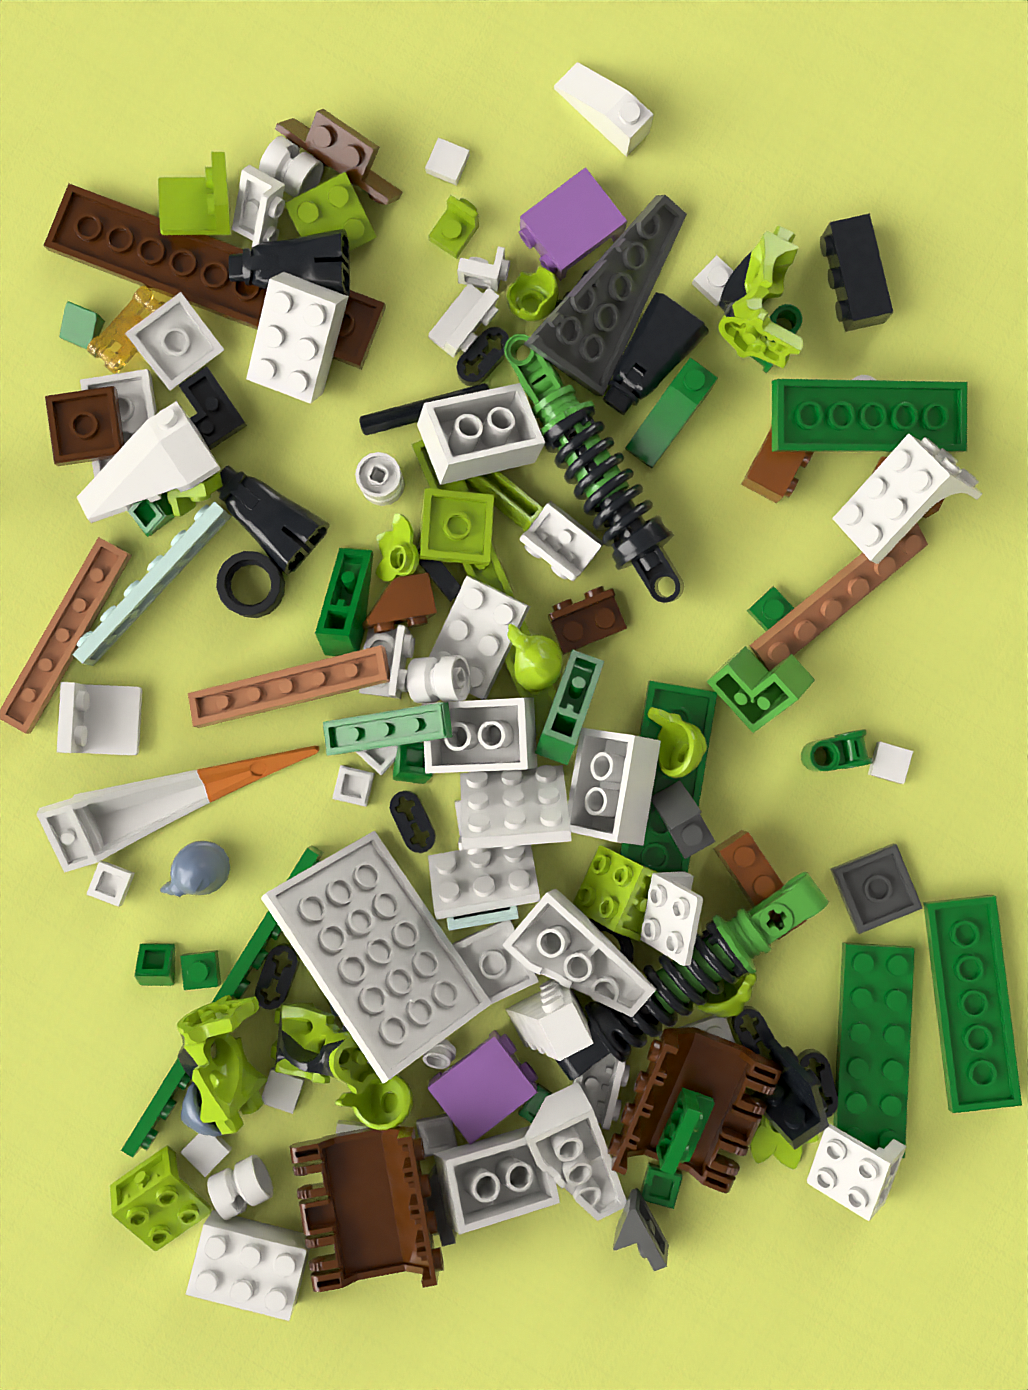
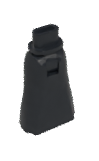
[229,229,350,298]
[603,292,709,415]
[217,465,329,575]

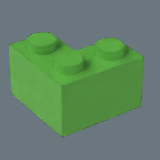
[707,646,815,733]

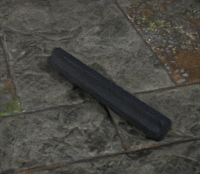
[359,383,490,435]

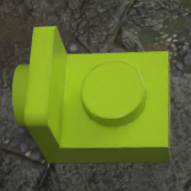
[428,195,479,259]
[167,473,223,517]

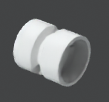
[259,136,324,197]
[355,452,405,506]
[407,655,470,703]
[207,1154,273,1220]

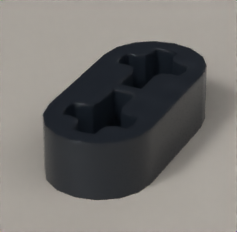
[456,327,509,386]
[416,544,461,602]
[389,790,436,853]
[255,943,300,1010]
[731,1006,774,1061]
[797,1049,838,1118]

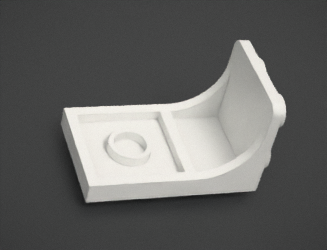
[832,434,982,564]

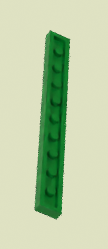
[121,846,324,1158]

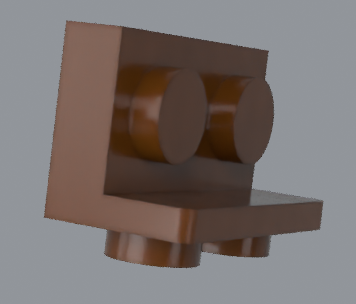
[548,586,627,655]

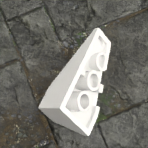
[77,401,221,523]
[502,889,656,1017]
[525,1082,627,1221]

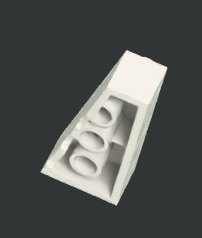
[506,979,593,1061]

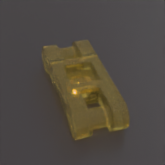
[87,285,165,374]

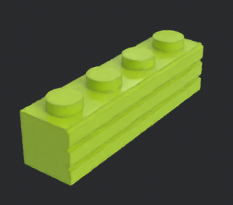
[464,471,544,532]

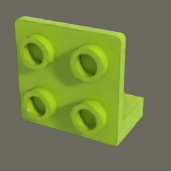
[158,152,231,235]
[573,845,659,942]
[110,1145,212,1251]

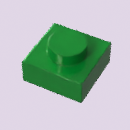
[747,586,794,631]
[180,950,221,990]

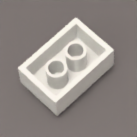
[246,272,349,404]
[417,383,545,485]
[422,698,537,773]
[568,728,661,845]
[434,1125,560,1235]
[186,1210,310,1321]

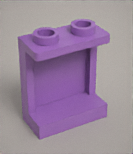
[519,167,627,281]
[428,1030,538,1145]

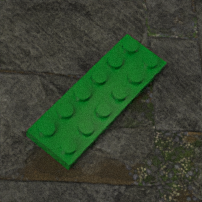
[772,379,968,452]
[620,681,717,873]
[923,895,1022,1113]
[833,942,915,1158]

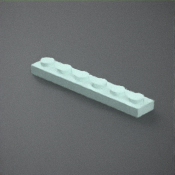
[72,501,232,666]

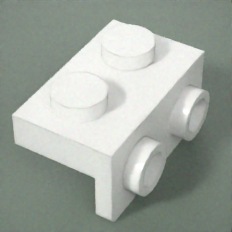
[232,165,285,247]
[428,284,499,358]
[520,501,604,581]
[573,1053,630,1130]

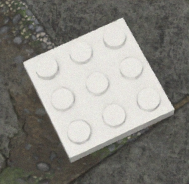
[460,765,571,850]

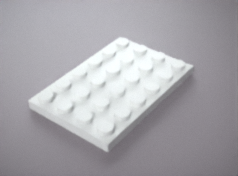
[261,831,492,1083]

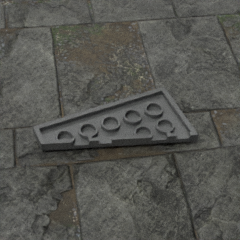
[524,195,687,396]

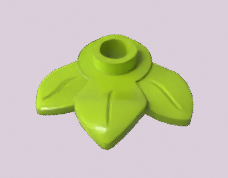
[375,513,419,582]
[750,1114,819,1169]

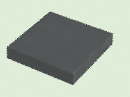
[830,843,923,934]

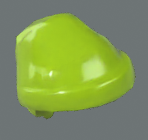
[507,624,562,692]
[648,707,707,778]
[693,973,757,1018]
[335,1075,413,1130]

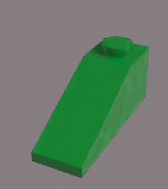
[625,357,718,469]
[315,548,373,656]
[535,649,604,765]

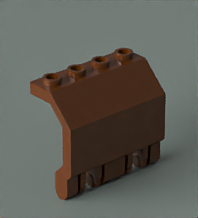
[608,1027,784,1193]
[289,1126,444,1292]

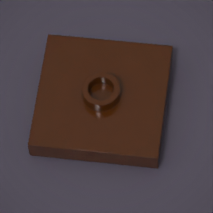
[45,386,125,466]

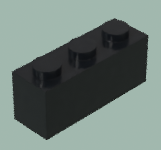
[820,213,893,332]

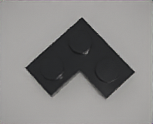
[179,367,247,450]

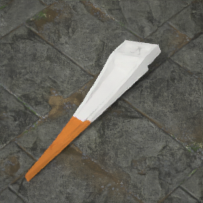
[37,746,319,873]

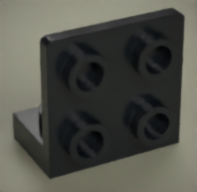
[751,1038,829,1150]

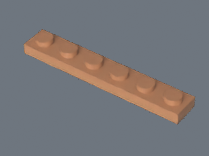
[749,523,928,671]
[0,537,132,734]
[188,645,390,728]

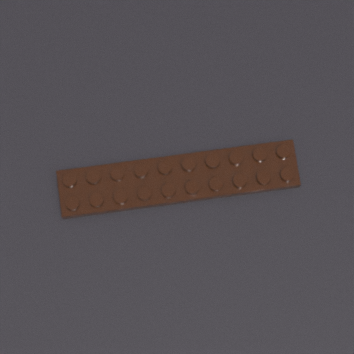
[43,183,386,370]

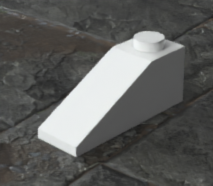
[554,62,654,157]

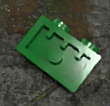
[656,1087,715,1175]

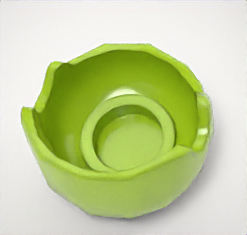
[506,266,559,321]

